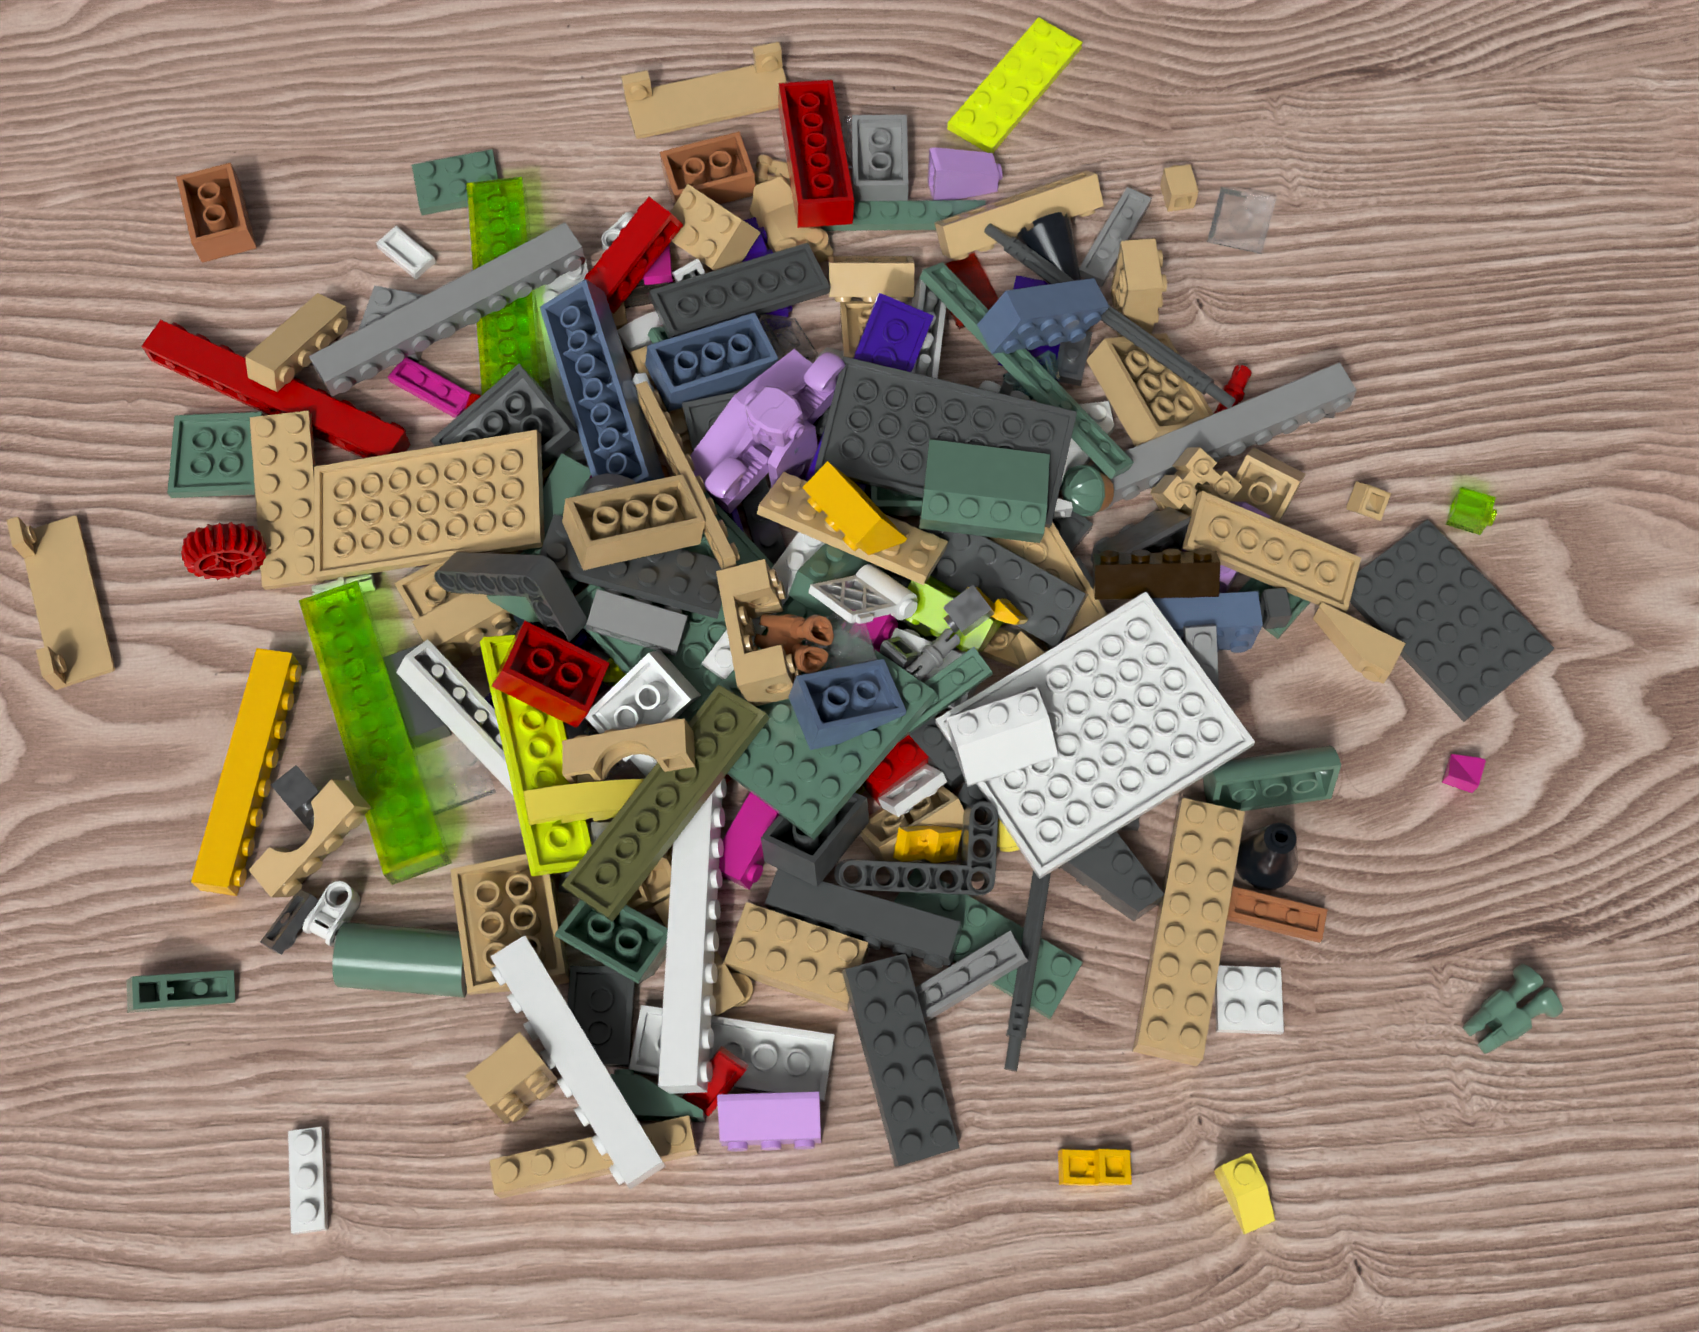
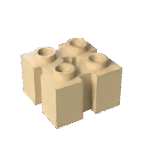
[1151,447,1242,517]

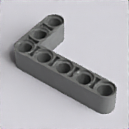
[434,552,587,643]
[834,801,998,895]

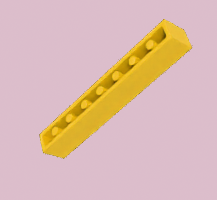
[191,648,302,896]

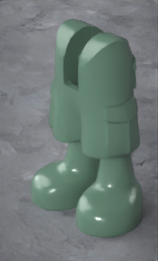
[1463,964,1563,1054]

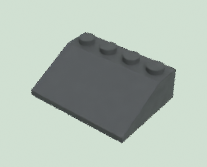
[431,364,580,472]

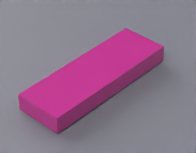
[388,357,471,418]

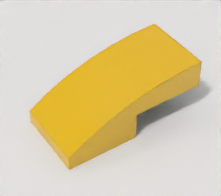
[967,587,1028,625]
[893,826,962,863]
[1058,1149,1132,1186]

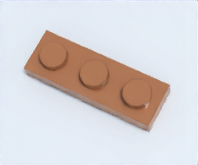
[1227,886,1327,943]

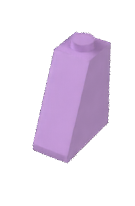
[928,147,1002,200]

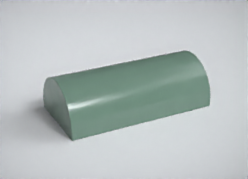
[1203,746,1341,811]
[332,922,467,998]

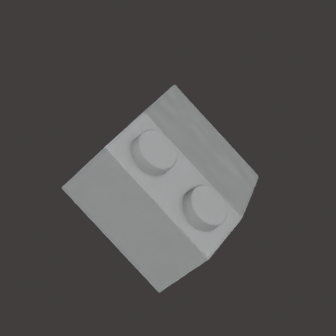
[852,115,908,201]

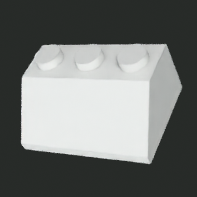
[946,688,1058,787]

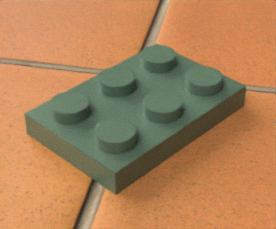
[412,149,503,216]

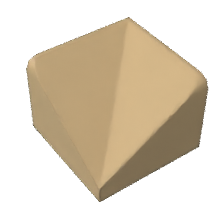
[1346,482,1391,521]

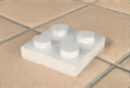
[1215,965,1284,1034]

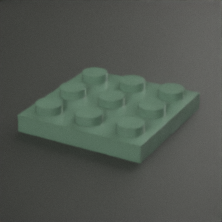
[167,412,264,498]

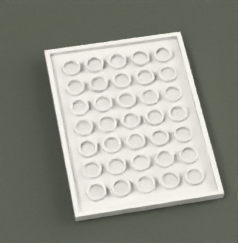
[935,592,1255,879]

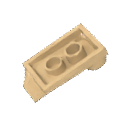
[749,176,833,263]

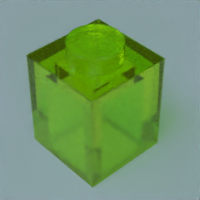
[1446,487,1497,535]

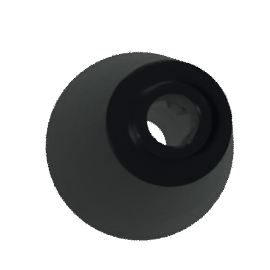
[1017,212,1081,284]
[1236,823,1298,890]

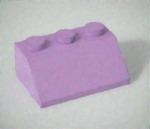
[717,1092,821,1151]

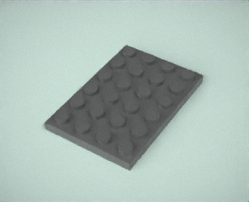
[1350,519,1555,722]

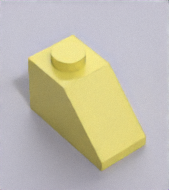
[1214,1152,1275,1235]

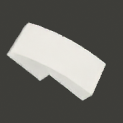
[617,311,663,353]

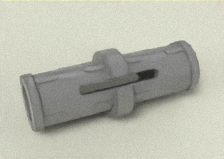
[905,628,960,681]

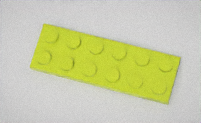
[947,17,1082,153]

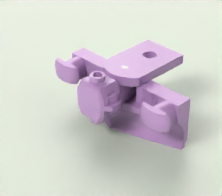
[690,349,846,514]

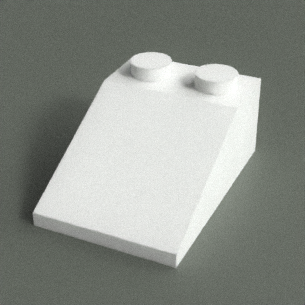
[585,649,701,762]

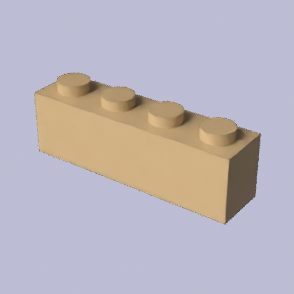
[245,293,348,392]

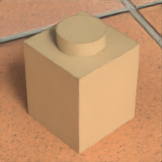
[1160,164,1199,212]

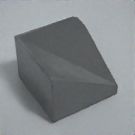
[1259,588,1292,629]

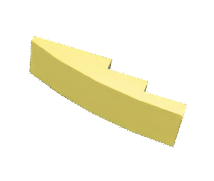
[523,779,644,825]

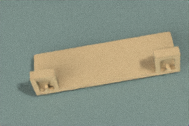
[621,42,787,139]
[6,516,115,690]

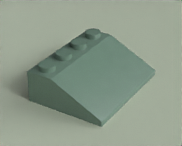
[919,439,1050,543]

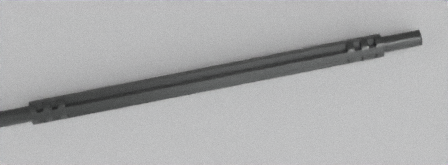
[984,223,1236,409]
[1004,870,1051,1072]

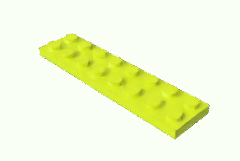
[480,635,592,876]

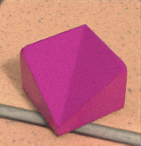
[1442,754,1486,793]

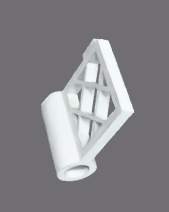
[808,564,918,624]

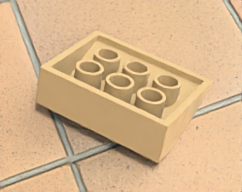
[1087,333,1213,447]
[450,854,570,995]

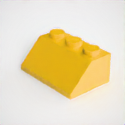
[802,461,908,555]

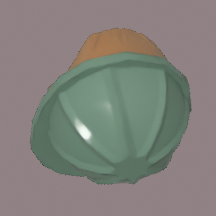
[1061,465,1114,517]

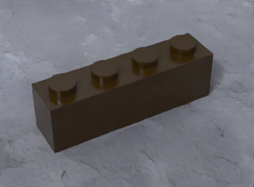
[1093,548,1221,600]

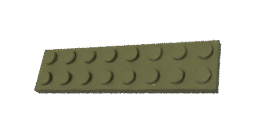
[562,685,770,922]

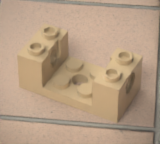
[716,559,801,707]

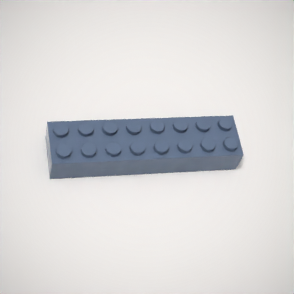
[540,279,665,484]

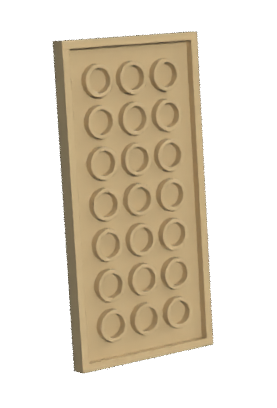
[314,430,545,581]

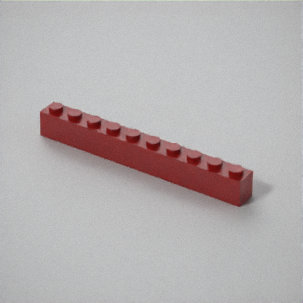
[141,320,411,458]

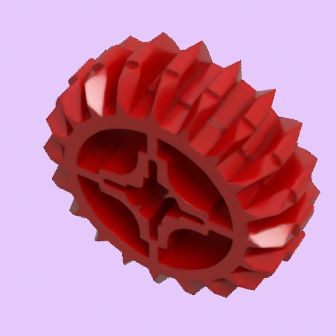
[181,522,267,581]

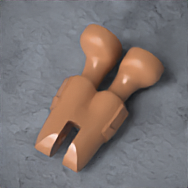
[754,614,834,673]

